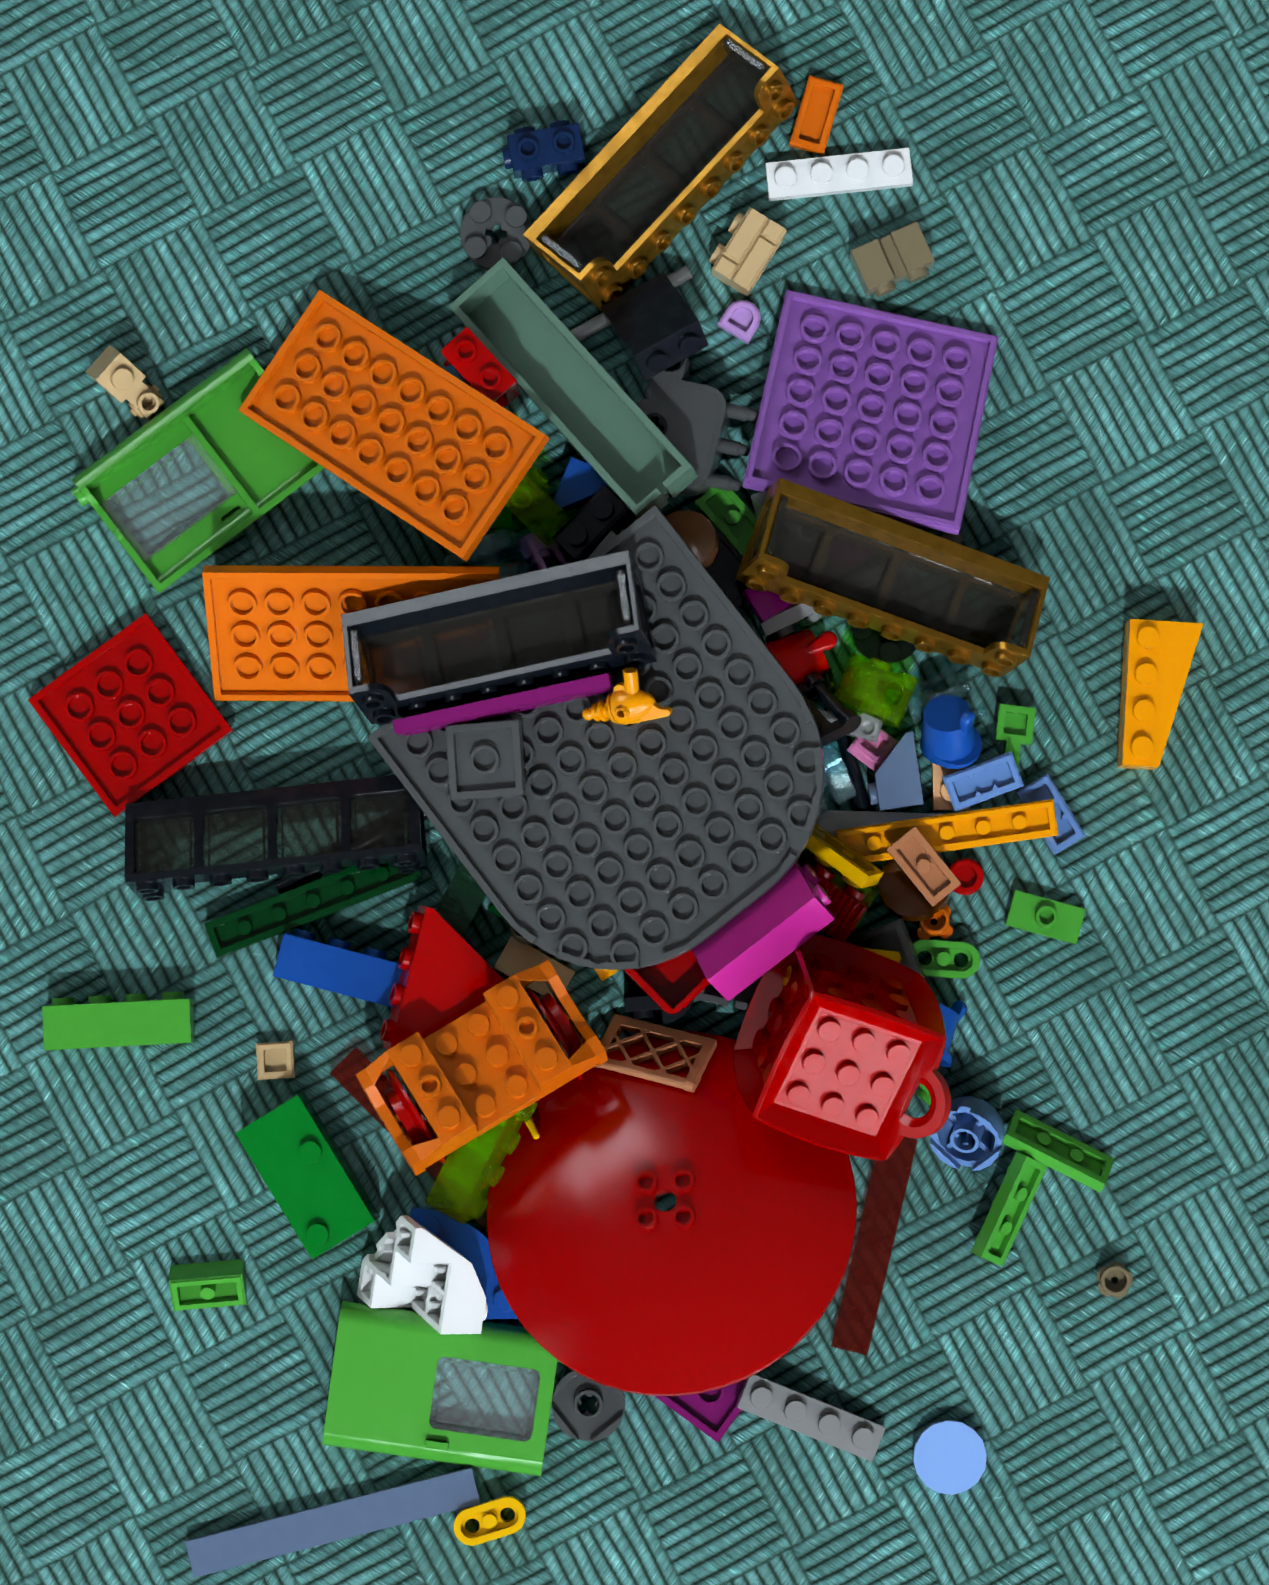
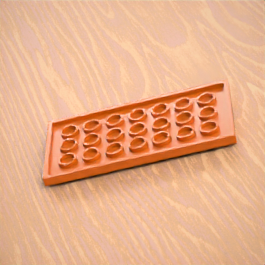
[238,289,550,562]
[202,565,500,702]

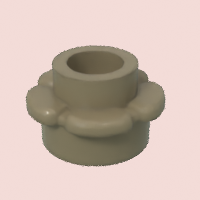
[1096,1262,1133,1298]

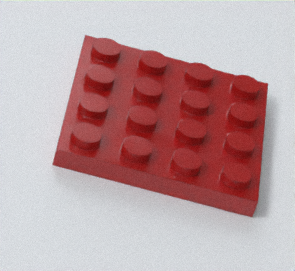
[28,613,234,817]

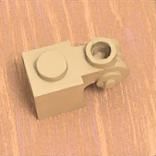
[85,345,165,421]

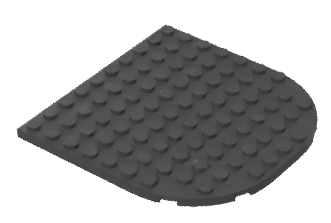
[367,505,825,970]

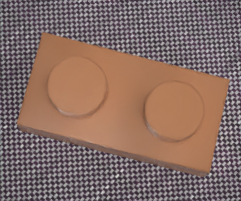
[886,826,961,907]

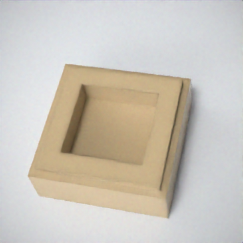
[256,1041,296,1080]

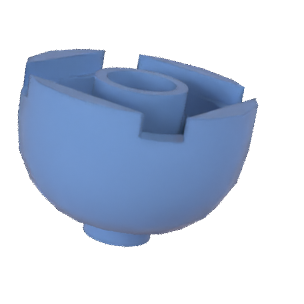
[930,1096,1005,1171]

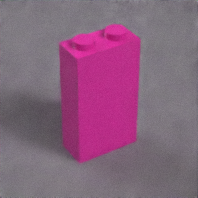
[692,862,835,1002]

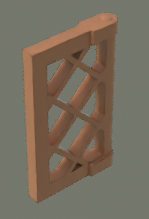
[594,1014,717,1093]

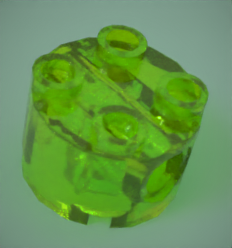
[835,653,919,728]

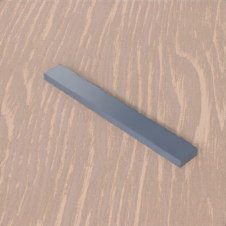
[185,1466,481,1578]

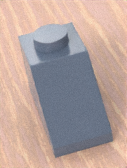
[867,732,924,812]

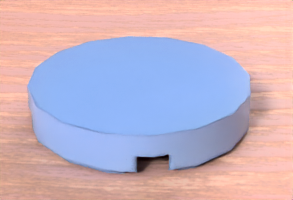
[913,1420,987,1495]

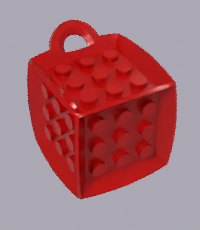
[733,934,951,1161]

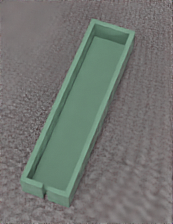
[449,258,698,519]

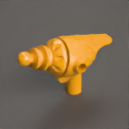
[582,667,672,725]

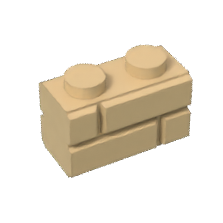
[709,208,787,297]

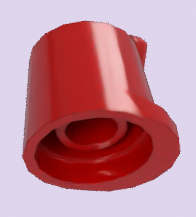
[765,628,837,685]

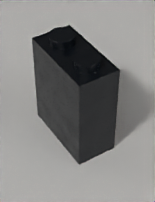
[600,272,709,381]

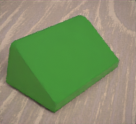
[169,1259,247,1311]

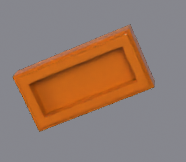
[789,75,844,156]

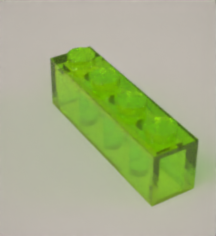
[425,1102,537,1224]

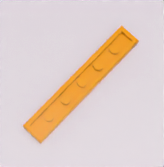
[834,799,1058,862]

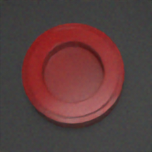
[949,858,984,895]

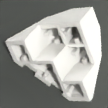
[357,1215,488,1334]

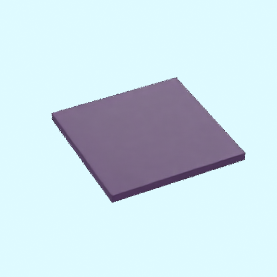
[742,289,999,535]

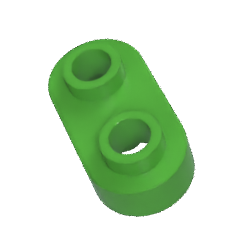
[913,939,980,979]

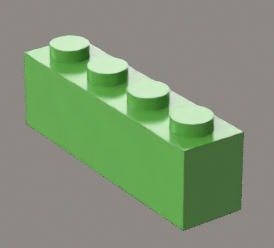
[42,992,195,1050]

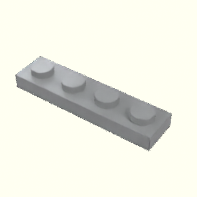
[735,1374,886,1462]

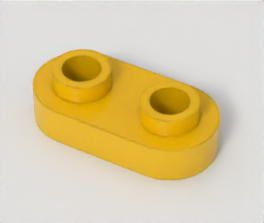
[453,1495,526,1546]

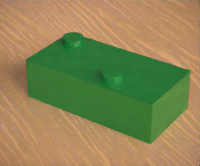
[235,1091,380,1260]

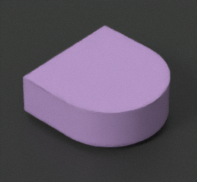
[717,300,761,345]

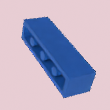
[273,929,402,1007]

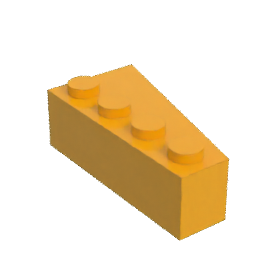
[1117,619,1204,770]

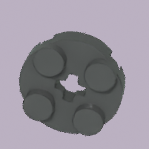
[460,197,531,271]
[552,1370,625,1441]

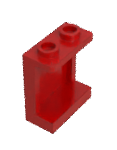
[441,327,519,408]

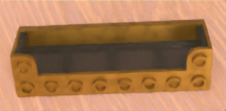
[523,23,799,313]
[736,478,1050,677]

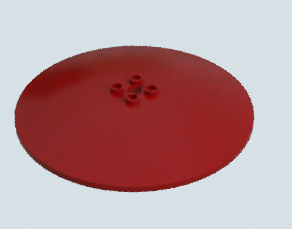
[487,1031,857,1396]

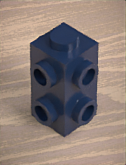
[502,120,585,182]

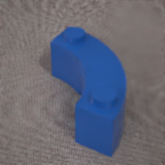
[411,1206,518,1319]

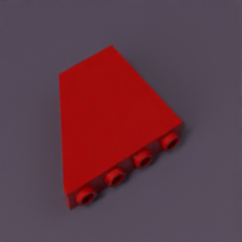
[380,904,504,1050]

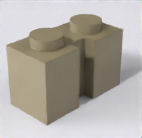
[849,221,935,297]

